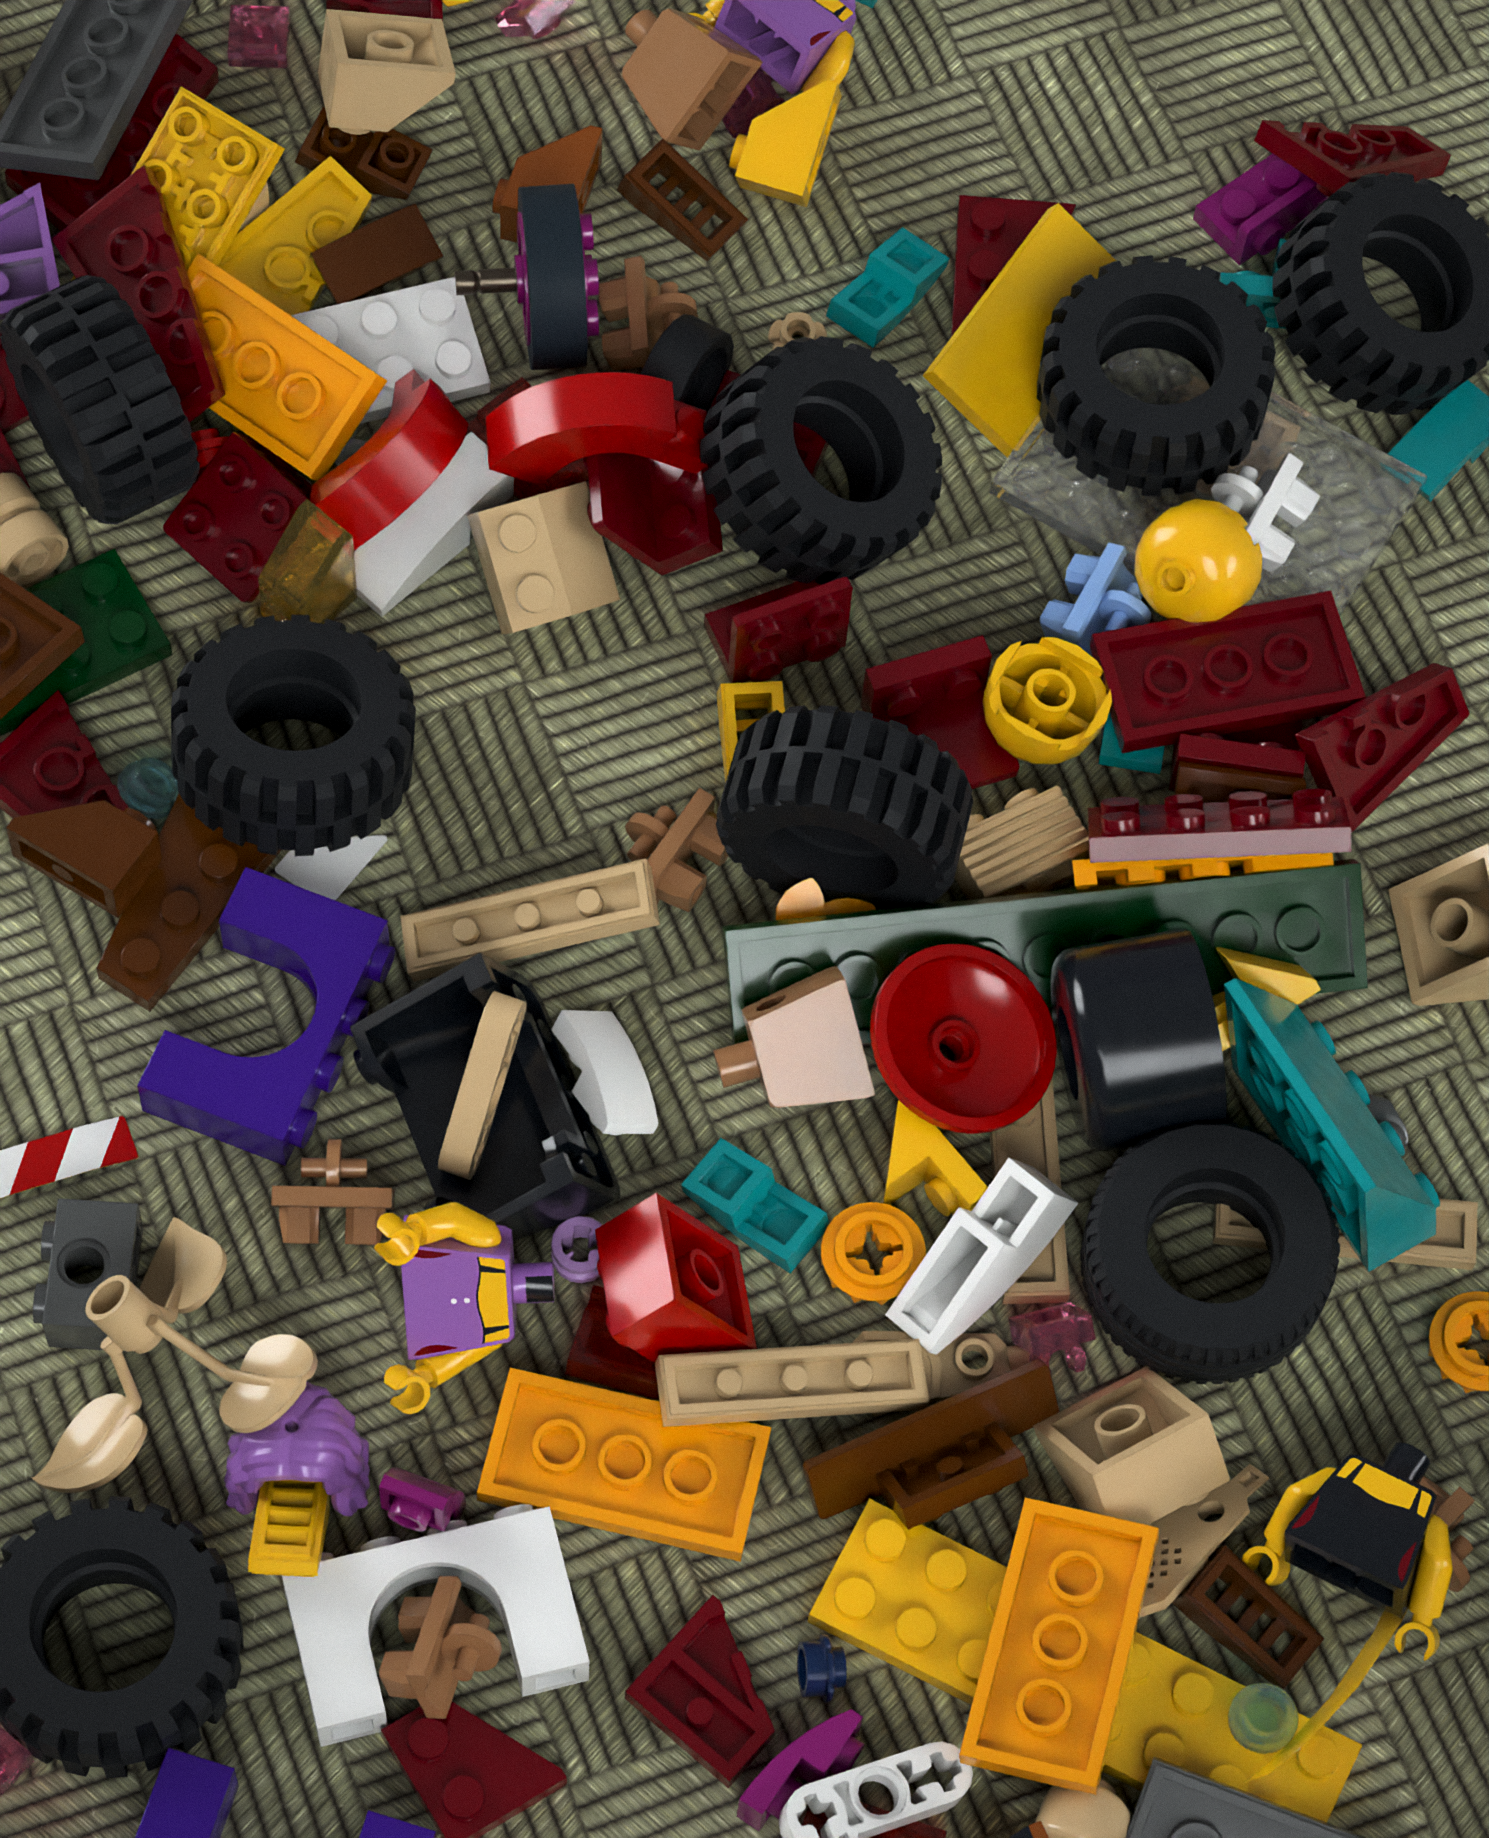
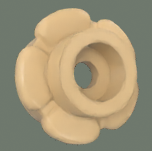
[768,312,827,350]

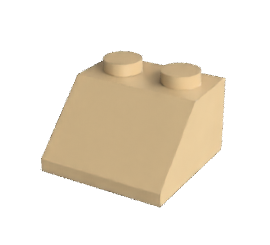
[318,9,456,135]
[467,481,620,634]
[1388,843,1489,1006]
[1033,1366,1230,1526]

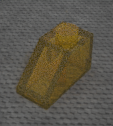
[258,499,357,624]

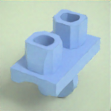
[1040,542,1151,657]

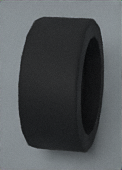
[641,314,734,413]

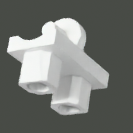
[1211,453,1320,573]

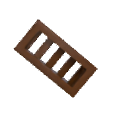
[617,138,748,262]
[1172,1545,1325,1690]

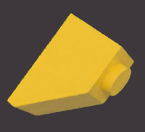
[729,80,842,207]

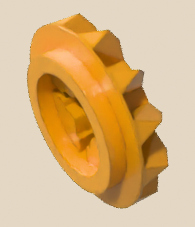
[821,1202,926,1306]
[1428,1291,1489,1394]

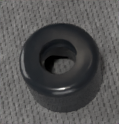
[1051,928,1227,1151]

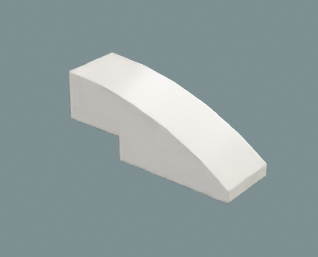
[339,432,514,617]
[885,1157,1078,1355]

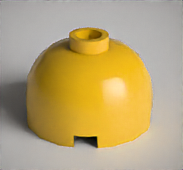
[1134,499,1262,622]
[982,637,1112,764]

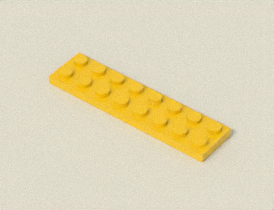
[807,1498,1362,1822]

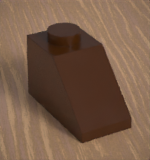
[6,800,162,918]

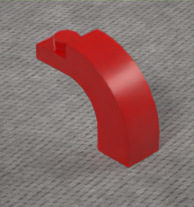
[308,369,469,555]
[486,372,708,486]

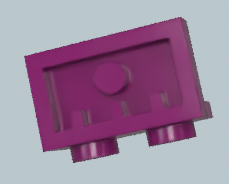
[1193,153,1328,266]

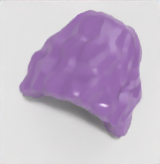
[224,1381,370,1516]

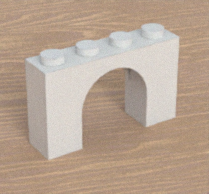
[282,1504,590,1747]

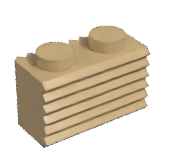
[954,786,1090,900]

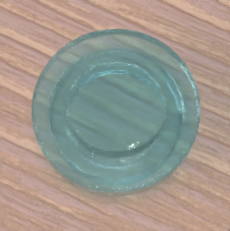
[117,758,179,819]
[1228,1683,1298,1754]

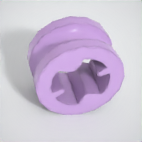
[551,1216,602,1283]

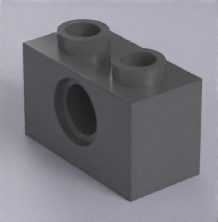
[33,1198,143,1352]

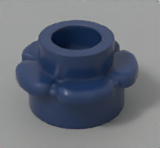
[797,1634,847,1703]

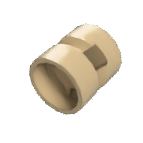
[0,472,69,588]

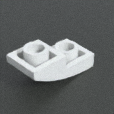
[551,1010,658,1135]

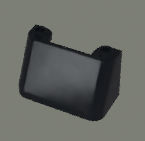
[350,953,621,1241]

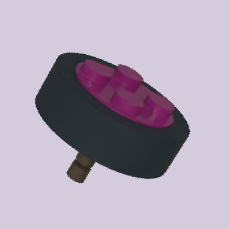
[455,184,599,370]

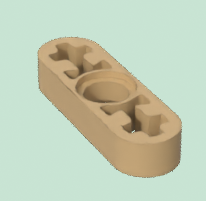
[438,991,526,1180]

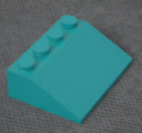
[1224,978,1440,1272]

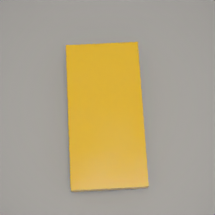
[71,87,285,281]
[923,203,1116,458]

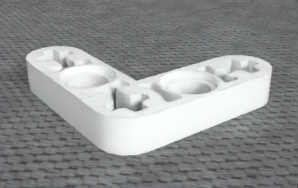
[778,1741,973,1838]

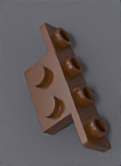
[803,1359,1059,1530]

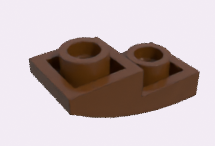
[295,107,433,200]
[310,204,444,305]

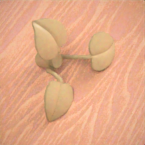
[32,1217,318,1493]

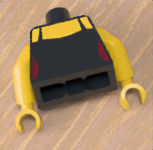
[1242,1442,1453,1661]

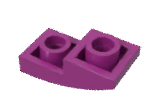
[379,1467,466,1532]
[736,1709,865,1832]

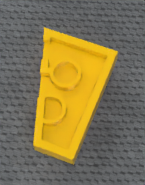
[219,156,372,315]

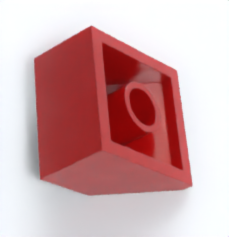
[595,1193,757,1363]

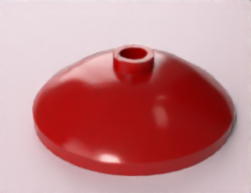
[870,944,1057,1134]

